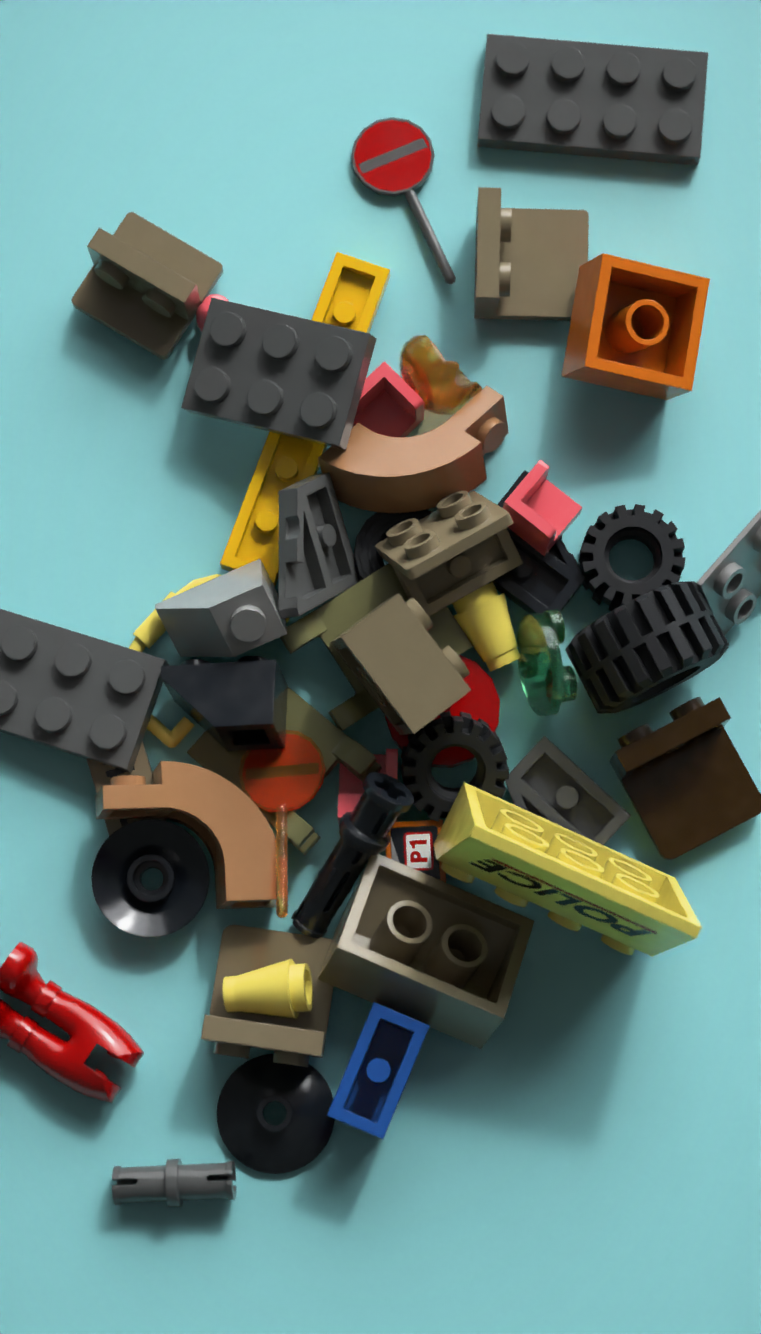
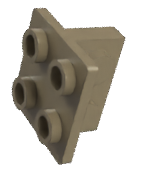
[72,212,223,359]
[375,491,523,616]

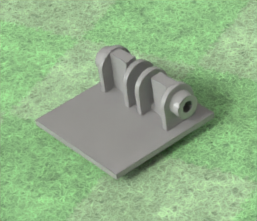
[697,510,761,636]

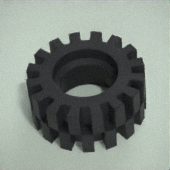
[578,504,686,611]
[400,711,509,822]

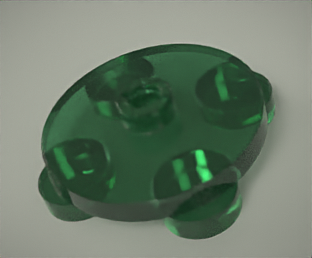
[517,609,577,716]

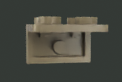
[201,925,334,1067]

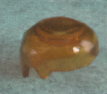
[399,335,482,415]

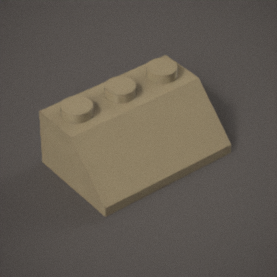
[318,854,534,1049]

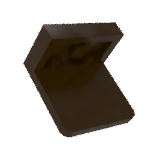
[609,697,761,860]

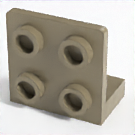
[474,187,589,321]

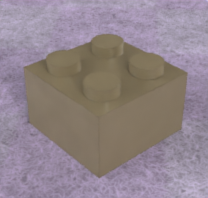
[330,593,471,735]

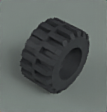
[565,581,729,714]

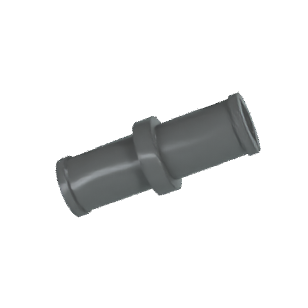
[112,1159,237,1207]

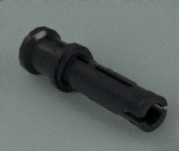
[291,772,414,939]

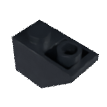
[160,656,288,751]

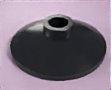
[91,819,210,938]
[217,1054,335,1174]

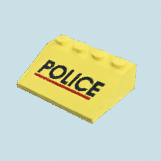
[433,782,702,956]

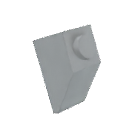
[155,559,287,657]

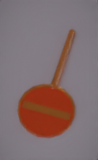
[238,730,326,918]

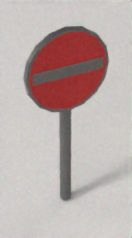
[351,117,456,284]

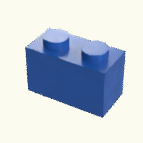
[327,1002,430,1139]

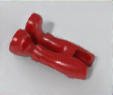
[0,942,144,1103]

